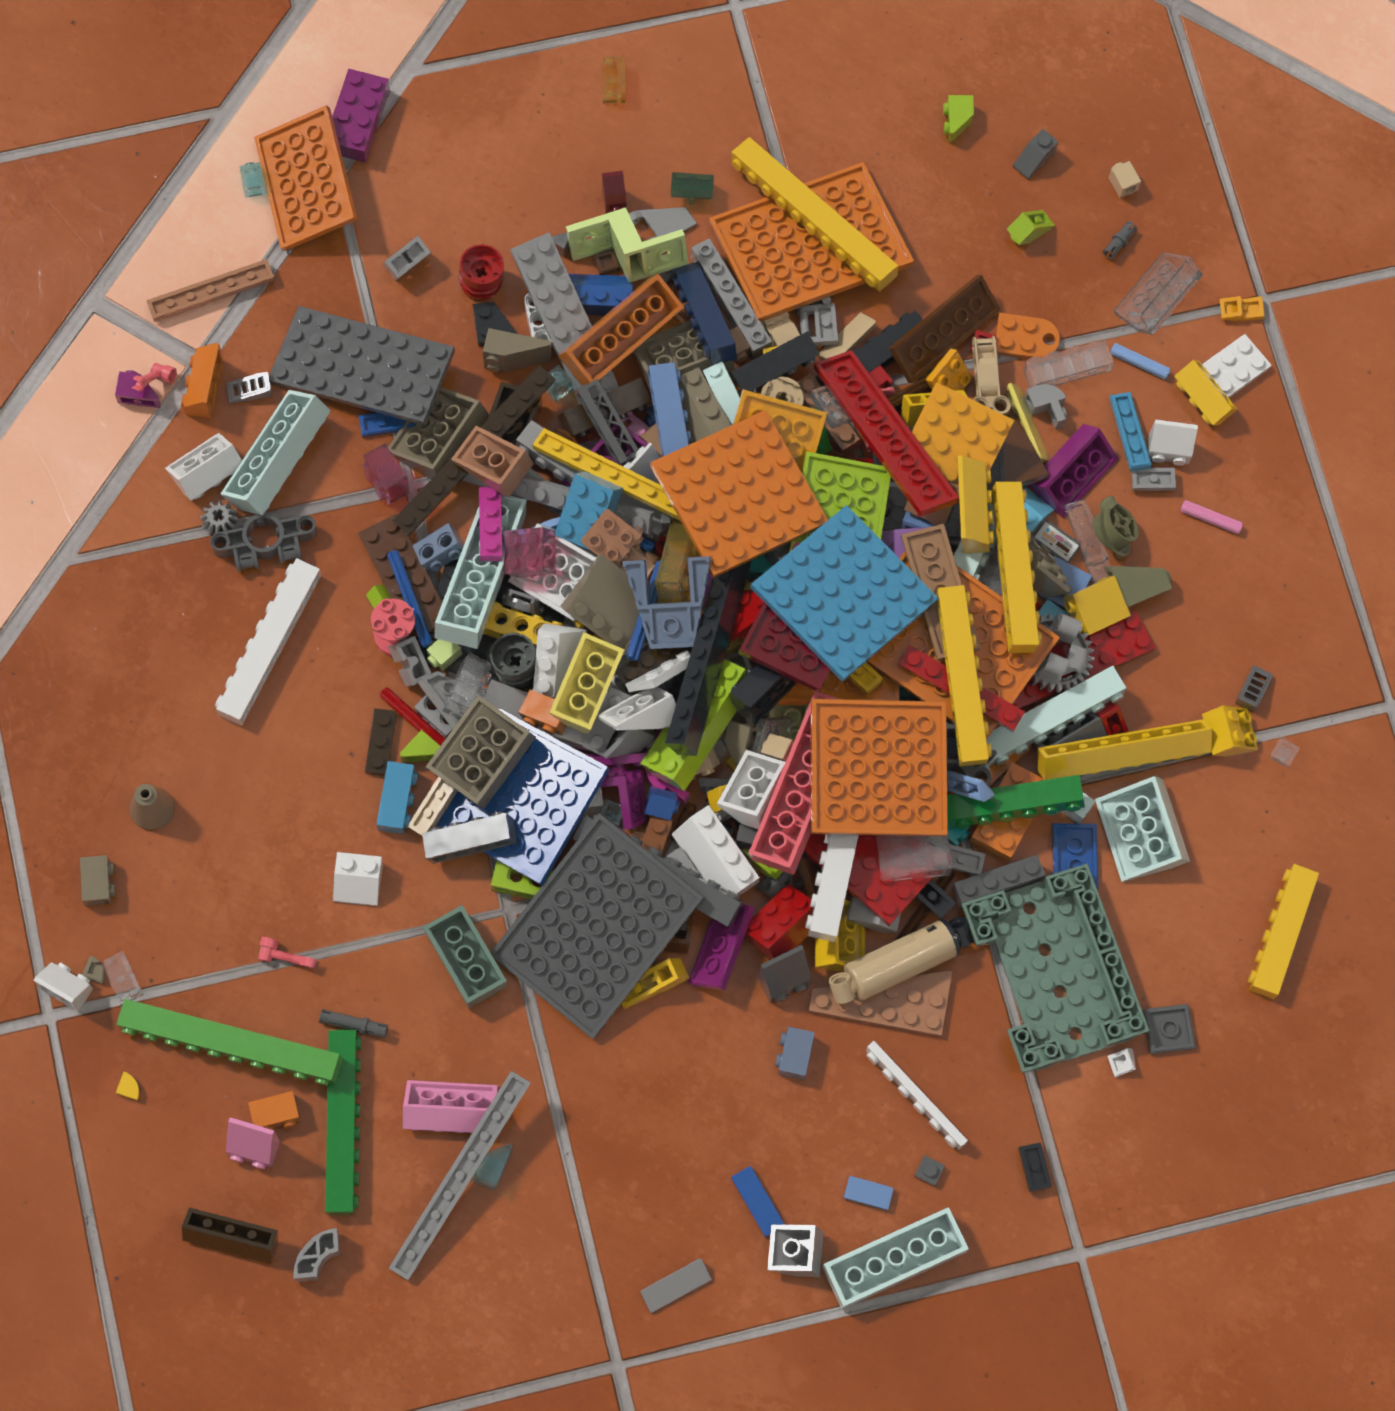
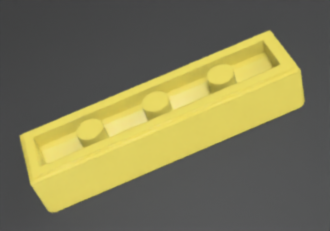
[1005,383,1050,465]

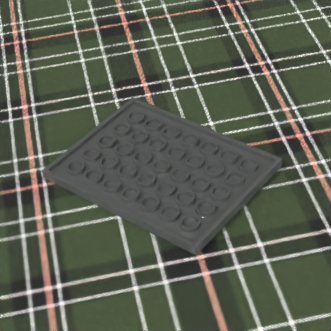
[491,813,705,1039]

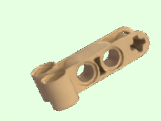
[972,336,1011,416]

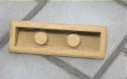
[817,312,877,360]

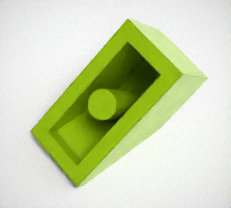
[1007,210,1055,245]

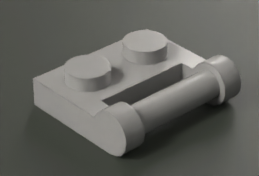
[797,303,838,346]

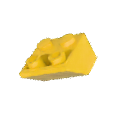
[1202,705,1258,757]

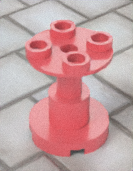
[371,598,415,656]

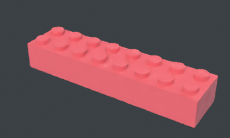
[749,691,838,875]

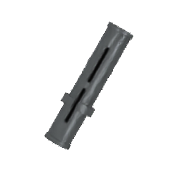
[319,1009,389,1039]

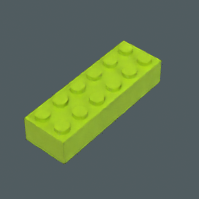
[641,659,748,791]

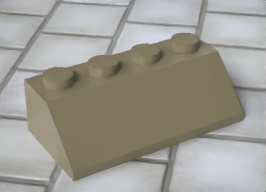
[678,367,731,445]

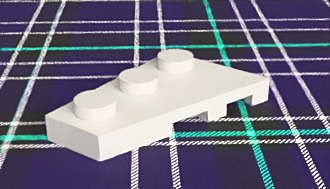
[625,650,691,692]

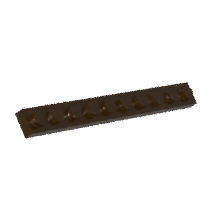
[392,365,556,536]

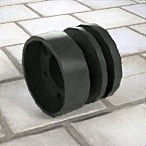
[490,633,536,689]

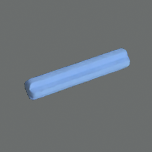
[1110,343,1170,379]

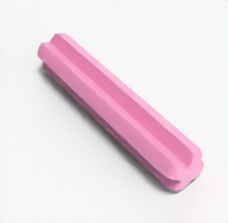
[1181,500,1243,534]

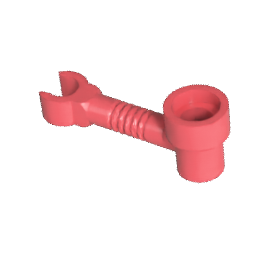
[132,363,177,392]
[258,937,317,969]

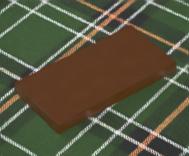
[1003,413,1048,487]

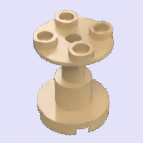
[761,377,804,406]

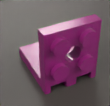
[600,766,649,830]

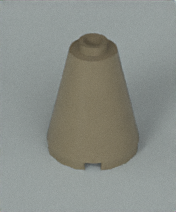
[129,784,174,830]

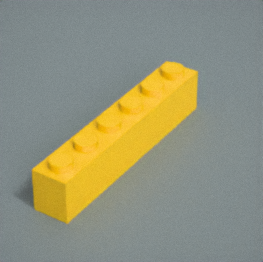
[1248,864,1319,1000]

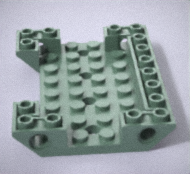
[961,864,1149,1073]

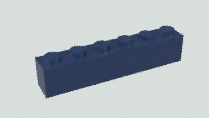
[672,262,737,365]

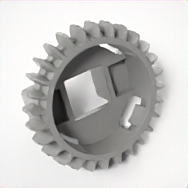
[1032,613,1094,693]

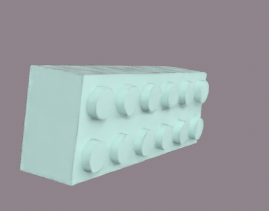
[221,390,331,515]
[822,1207,969,1310]

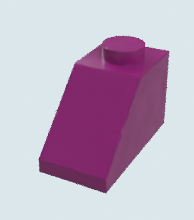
[115,370,161,408]

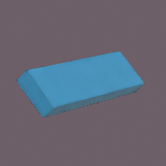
[1109,392,1151,472]

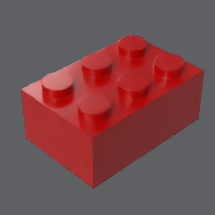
[745,884,814,960]

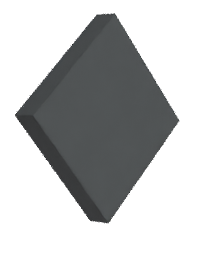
[1143,1004,1196,1055]

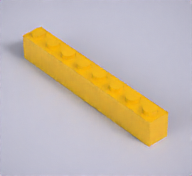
[992,482,1042,653]
[936,585,992,766]
[1038,719,1212,780]

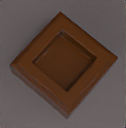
[594,249,620,275]

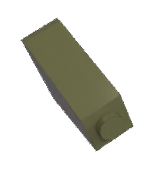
[1104,566,1172,607]

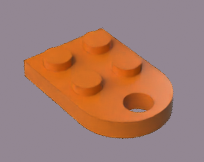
[995,313,1060,361]

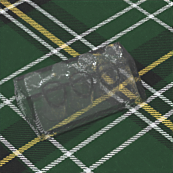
[1113,252,1203,335]

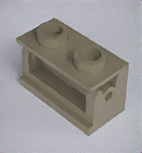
[80,855,116,906]

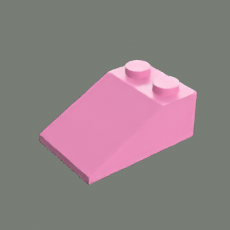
[226,1117,280,1170]

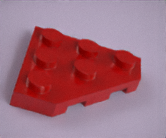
[727,590,764,649]

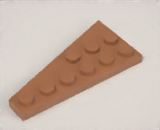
[808,971,952,1037]

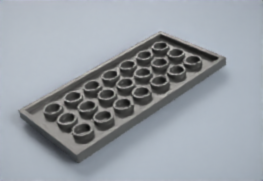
[269,306,456,425]

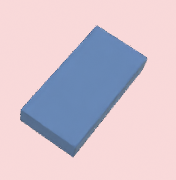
[843,1176,894,1211]

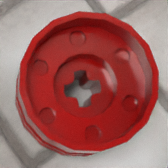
[458,244,504,300]

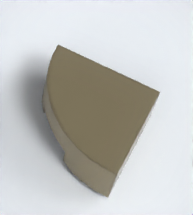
[82,955,105,985]

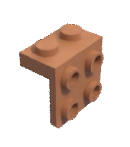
[581,509,644,565]

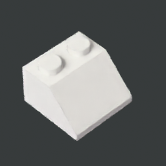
[1147,419,1198,466]
[333,852,383,906]
[33,962,93,1012]

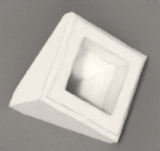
[1107,1048,1136,1077]

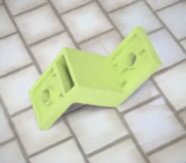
[566,208,689,283]

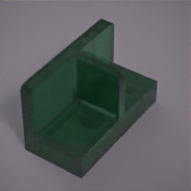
[671,172,714,204]

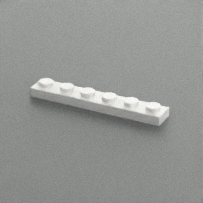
[866,1041,968,1150]

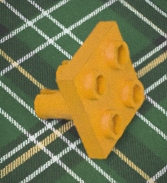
[921,349,973,391]

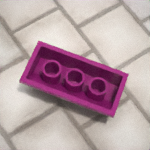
[1030,424,1119,518]

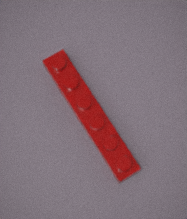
[898,645,1025,732]

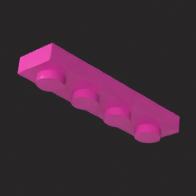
[479,487,502,561]

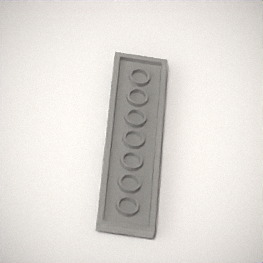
[510,232,619,405]

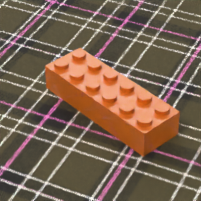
[558,274,684,385]

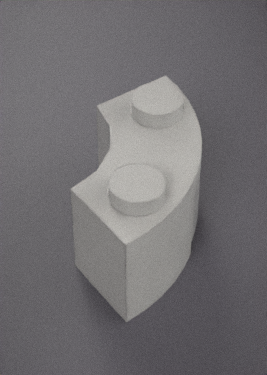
[293,1228,341,1282]

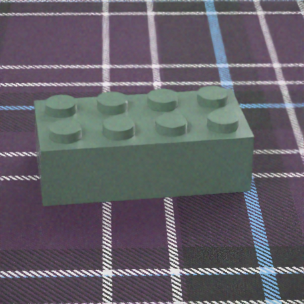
[423,905,507,1009]

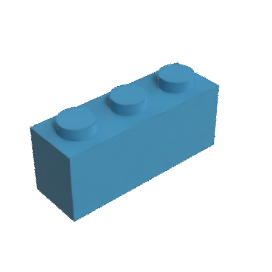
[377,761,418,834]

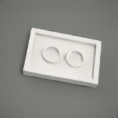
[1203,334,1272,398]

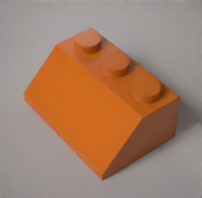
[181,343,224,419]

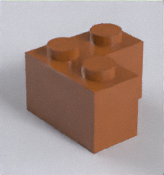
[623,815,673,856]

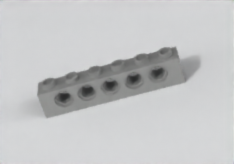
[690,238,772,360]

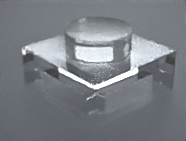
[1269,737,1300,768]

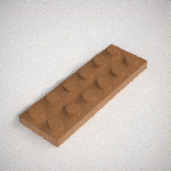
[901,524,980,661]

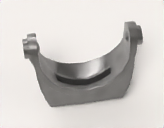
[502,589,544,615]

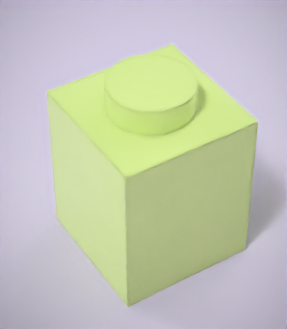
[427,639,462,671]

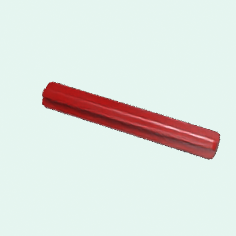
[380,687,446,746]

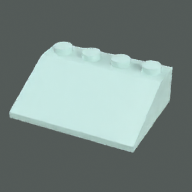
[1095,776,1190,882]

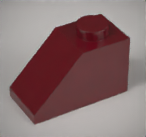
[602,170,627,214]

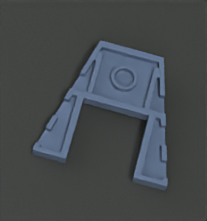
[622,556,711,649]

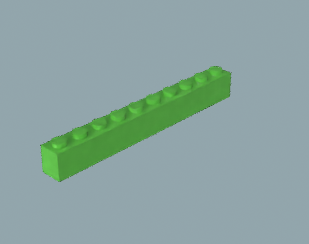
[116,999,343,1086]

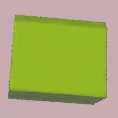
[366,585,391,608]

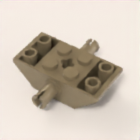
[1028,533,1072,599]

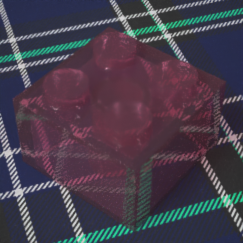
[362,443,410,505]
[504,527,556,578]

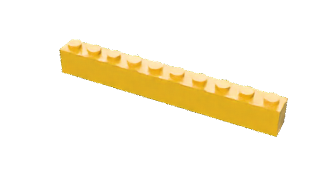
[731,137,898,292]

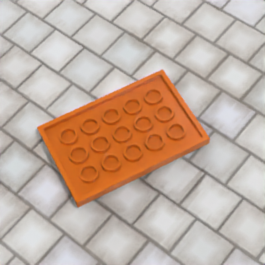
[254,105,358,251]

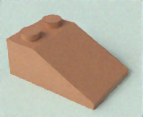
[451,426,534,498]

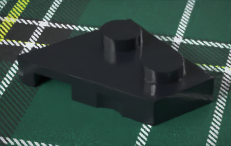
[473,301,517,346]

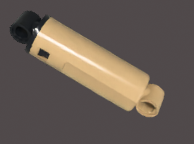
[829,917,974,1004]

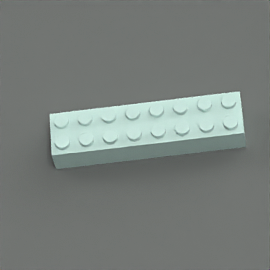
[435,494,527,649]

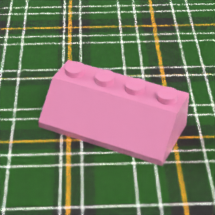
[403,1080,498,1133]

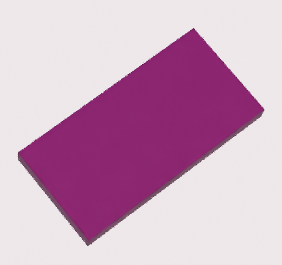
[688,904,755,991]

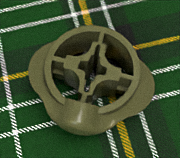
[1093,496,1139,560]

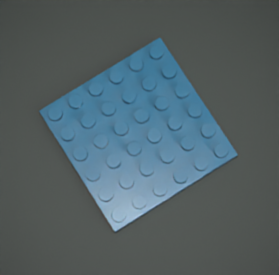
[750,505,938,682]

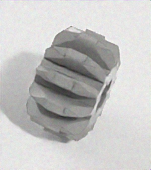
[200,500,238,536]

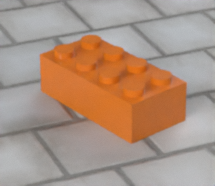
[969,762,1044,864]

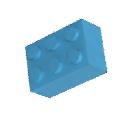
[554,471,623,551]

